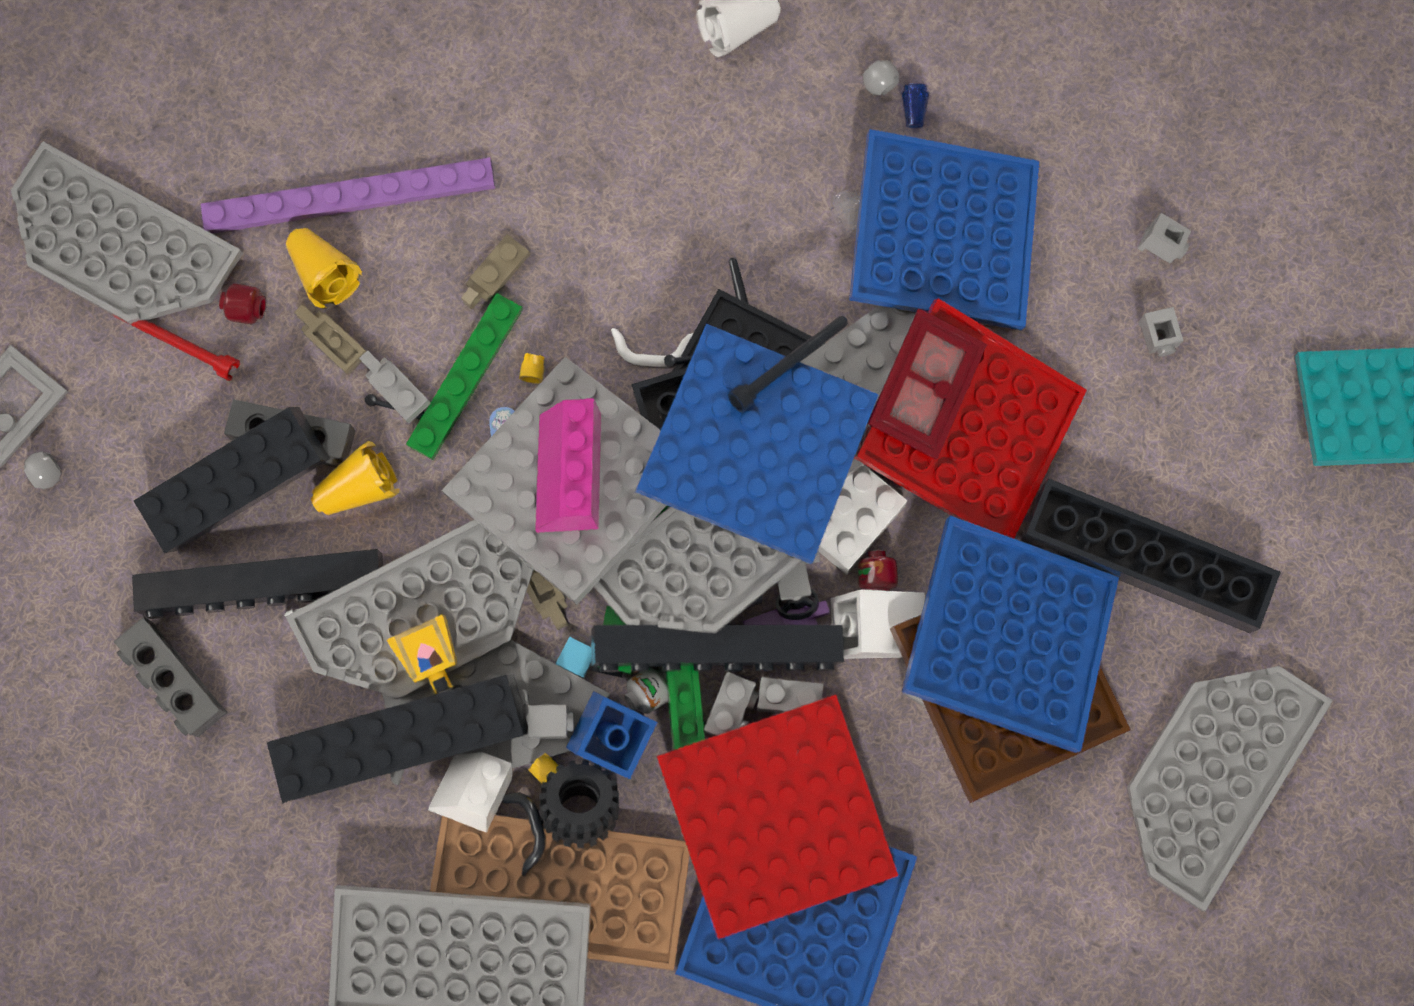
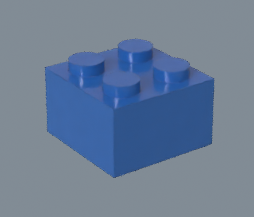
[566,691,658,779]

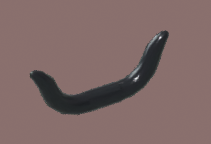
[502,792,546,877]

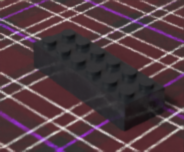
[133,407,330,554]

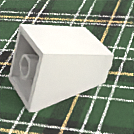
[830,590,925,659]

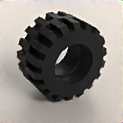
[540,760,619,848]

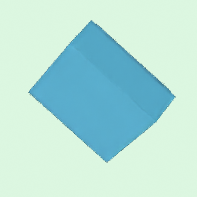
[556,637,591,679]

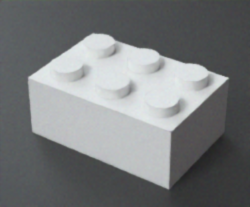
[818,465,908,575]

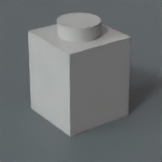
[528,705,575,739]

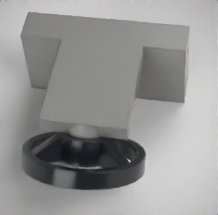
[776,550,820,620]

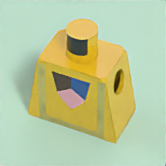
[387,615,458,694]

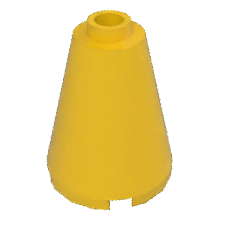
[286,228,362,309]
[311,441,399,515]

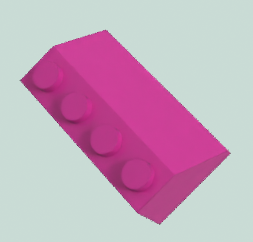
[535,398,601,533]

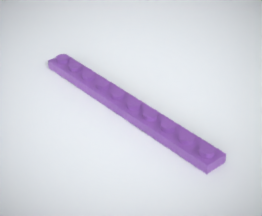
[201,158,495,234]

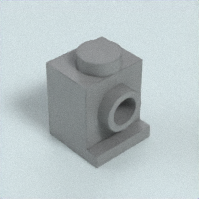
[1137,213,1191,264]
[1138,307,1183,357]

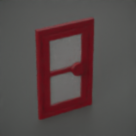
[867,309,987,459]

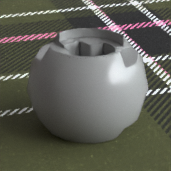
[863,60,899,95]
[23,451,61,489]

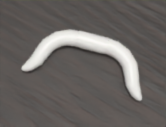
[611,328,693,367]

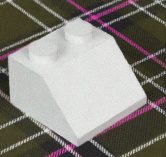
[429,752,512,833]

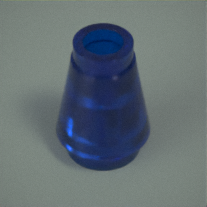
[901,83,930,128]

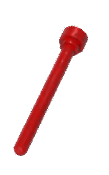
[112,314,240,381]

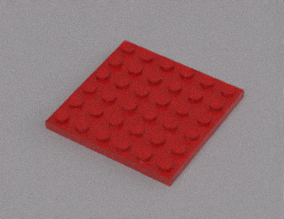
[854,298,1087,539]
[656,694,898,939]

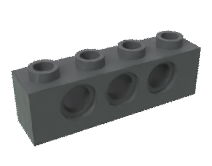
[224,399,356,467]
[114,618,227,737]

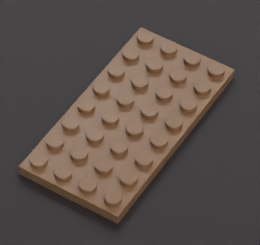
[430,815,690,971]

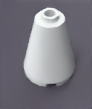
[697,0,780,57]

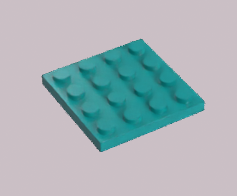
[1295,348,1414,466]

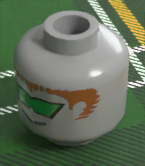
[625,668,668,714]

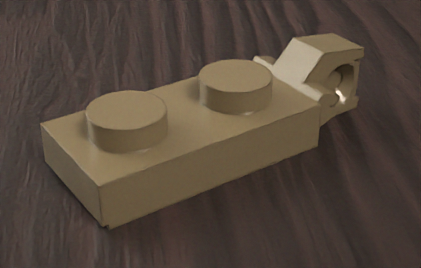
[461,234,531,309]
[294,304,366,375]
[527,570,568,630]

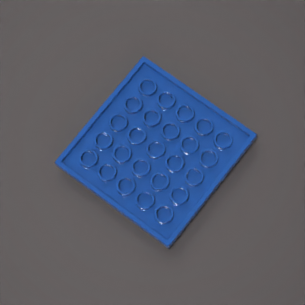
[849,129,1039,330]
[636,324,879,564]
[901,516,1119,753]
[675,846,917,1006]

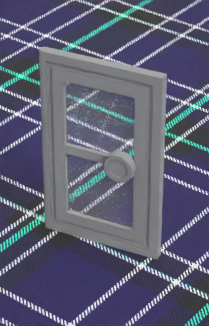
[0,345,68,468]

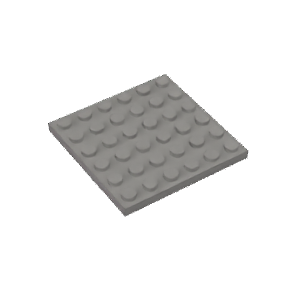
[442,357,666,605]

